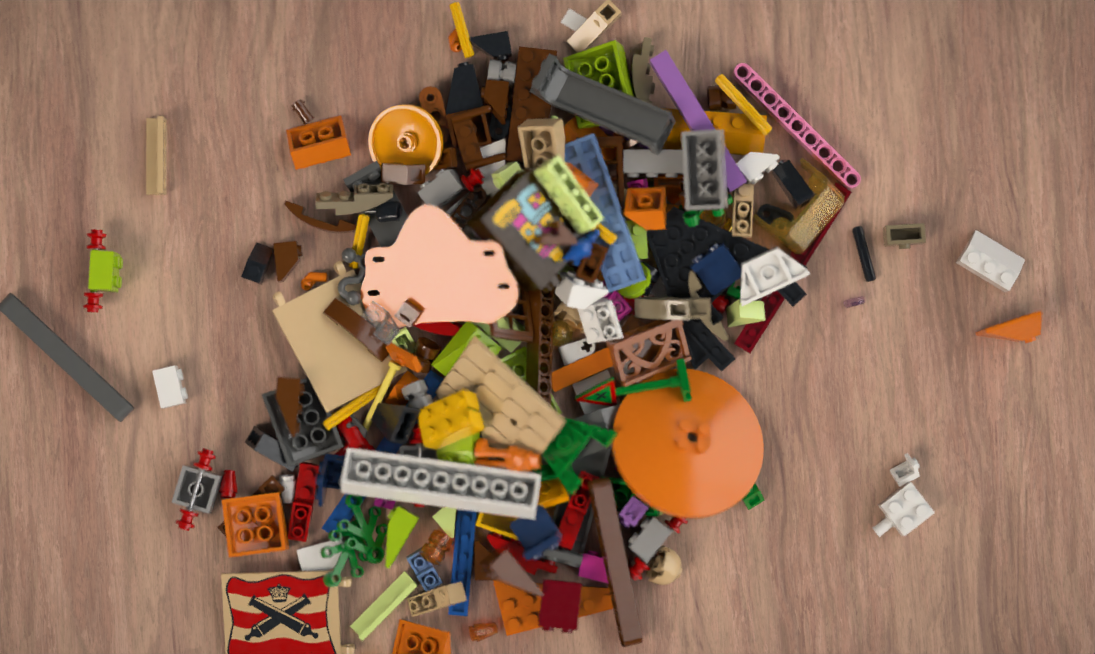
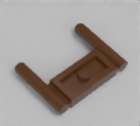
[450,105,506,171]

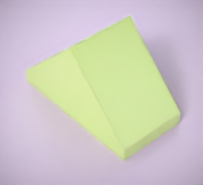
[726,299,766,327]
[389,327,416,353]
[432,507,457,538]

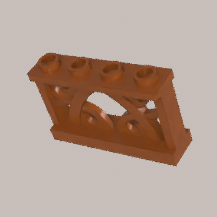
[606,319,692,387]

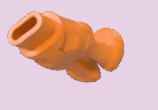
[474,438,541,472]

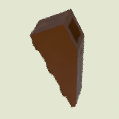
[276,377,304,438]

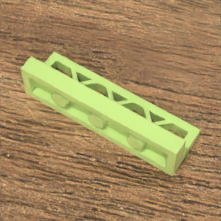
[350,571,418,641]

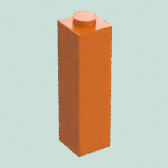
[552,348,613,393]

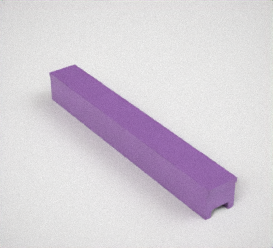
[649,50,747,192]

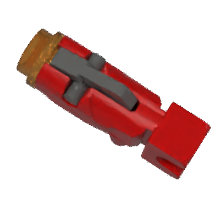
[332,408,376,456]

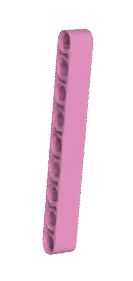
[733,63,861,190]

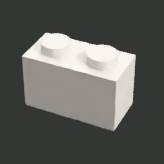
[152,365,188,409]

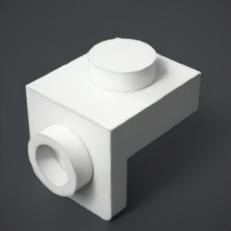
[890,453,920,487]

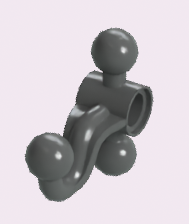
[337,248,376,306]

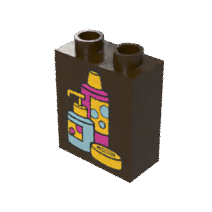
[466,167,589,293]

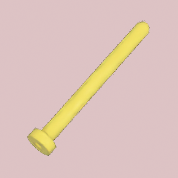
[362,360,401,432]

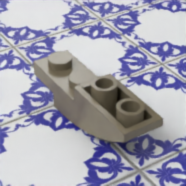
[631,37,655,104]
[316,183,393,215]
[634,297,711,320]

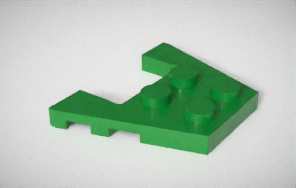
[542,416,618,495]

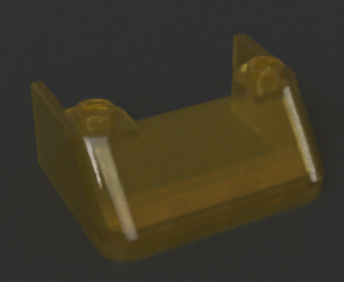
[753,158,844,254]

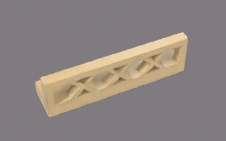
[146,116,167,195]

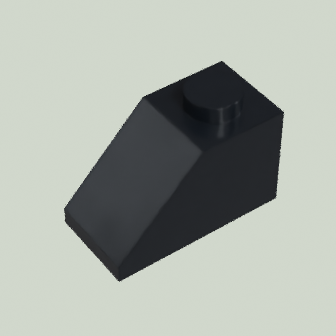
[470,31,512,61]
[241,243,274,285]

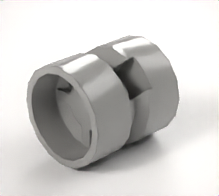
[487,59,517,88]
[401,380,434,409]

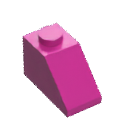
[578,550,608,583]

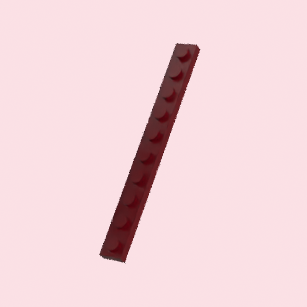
[734,182,852,354]

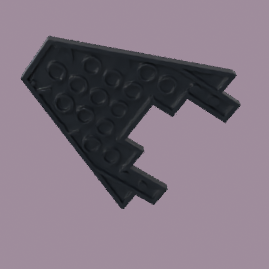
[647,207,807,372]

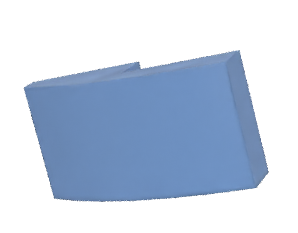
[406,547,443,592]

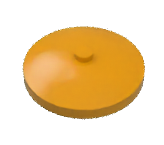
[368,104,443,176]

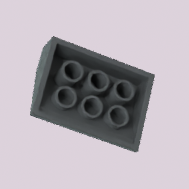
[261,378,343,467]

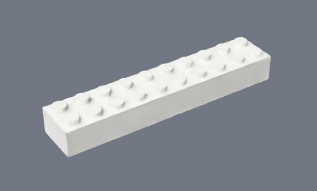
[341,448,541,520]

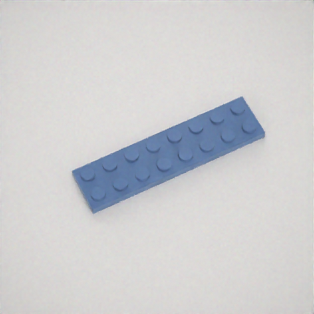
[564,133,646,293]

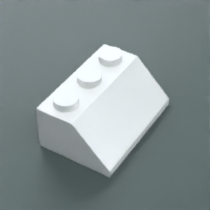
[956,230,1025,292]

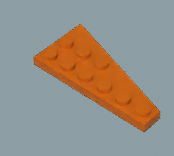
[493,580,613,636]

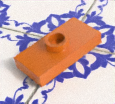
[385,343,422,373]

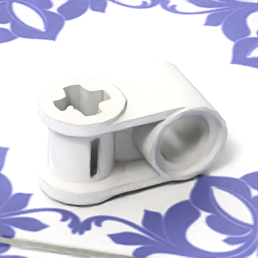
[558,338,596,366]

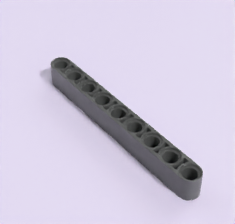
[0,293,134,422]

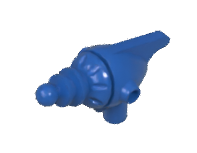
[564,229,600,266]

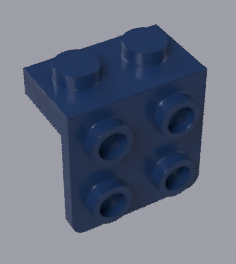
[691,243,741,295]
[315,454,346,507]
[510,505,562,561]

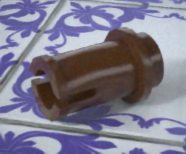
[291,99,314,125]

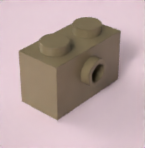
[883,223,926,249]

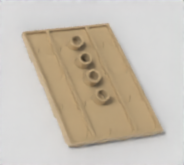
[435,336,565,473]

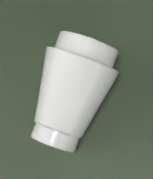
[278,474,297,503]

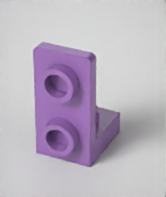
[618,496,648,529]

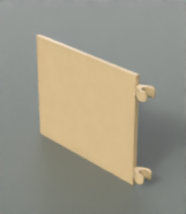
[272,261,407,413]

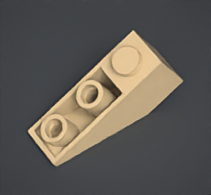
[567,0,622,53]
[732,184,754,237]
[407,582,467,617]

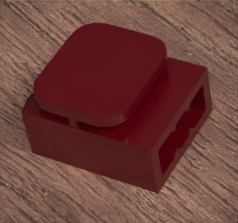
[538,579,582,633]

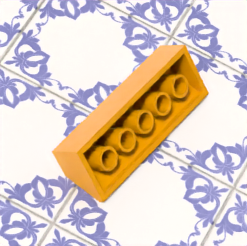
[662,108,767,155]

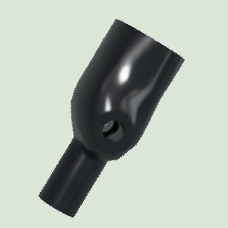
[365,201,402,222]

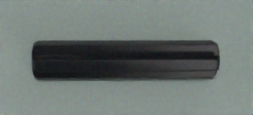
[852,226,876,282]

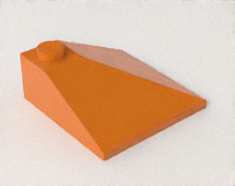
[975,311,1042,344]
[222,492,290,557]
[392,619,451,654]

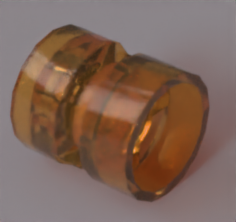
[419,529,454,566]

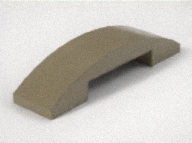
[689,269,729,341]

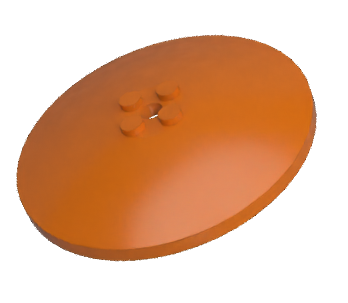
[612,369,764,518]

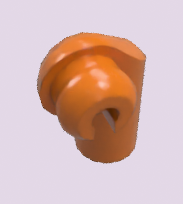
[448,28,462,52]
[301,272,327,291]

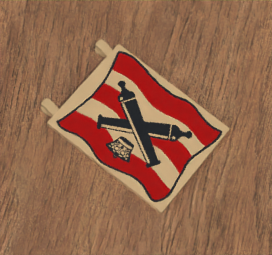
[221,570,355,654]

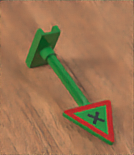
[575,359,692,406]

